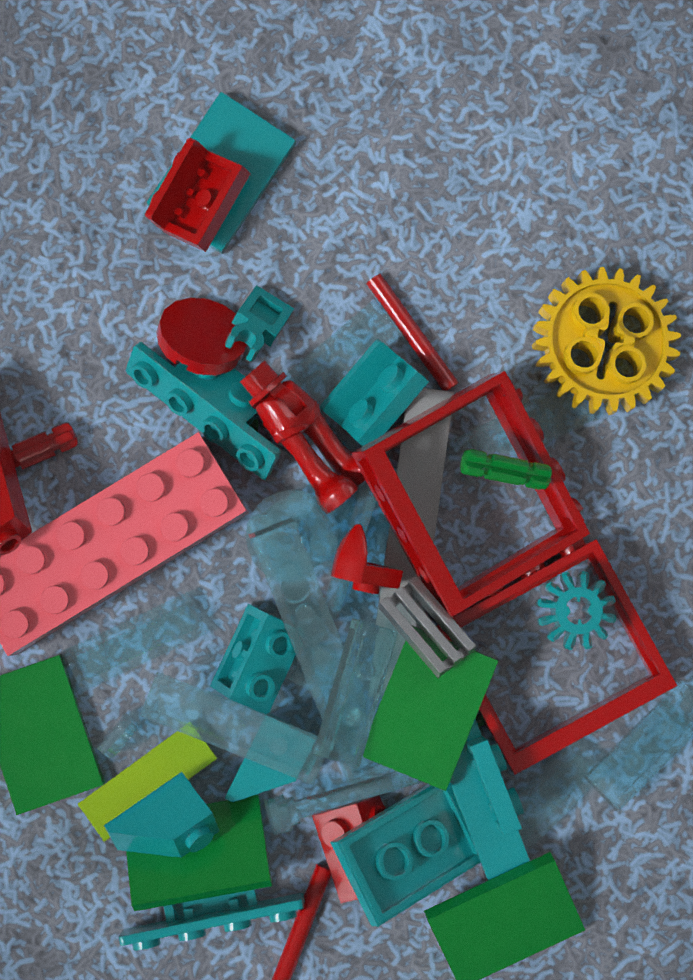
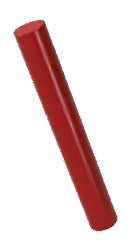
[366,273,459,391]
[272,864,331,980]

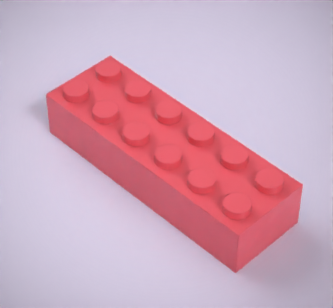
[0,432,249,656]

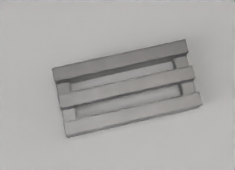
[378,576,476,678]

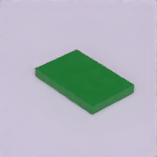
[359,625,498,791]
[0,654,105,815]
[126,795,272,912]
[424,852,585,980]

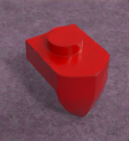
[331,524,403,594]

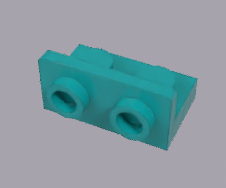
[320,339,429,446]
[210,604,305,714]

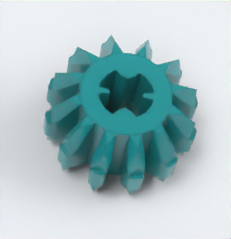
[536,571,616,650]

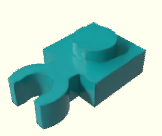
[225,285,294,362]

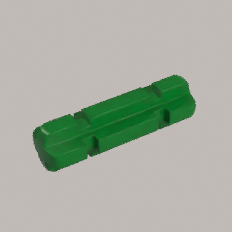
[460,449,552,490]

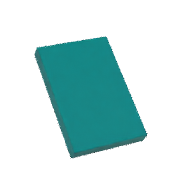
[146,92,296,254]
[330,782,481,927]

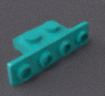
[126,342,281,480]
[450,719,530,880]
[118,889,305,951]

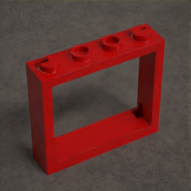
[351,371,590,617]
[435,538,677,775]

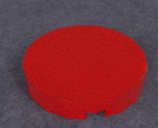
[156,297,247,375]

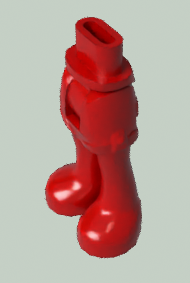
[240,360,365,515]

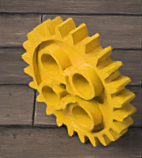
[532,267,681,415]

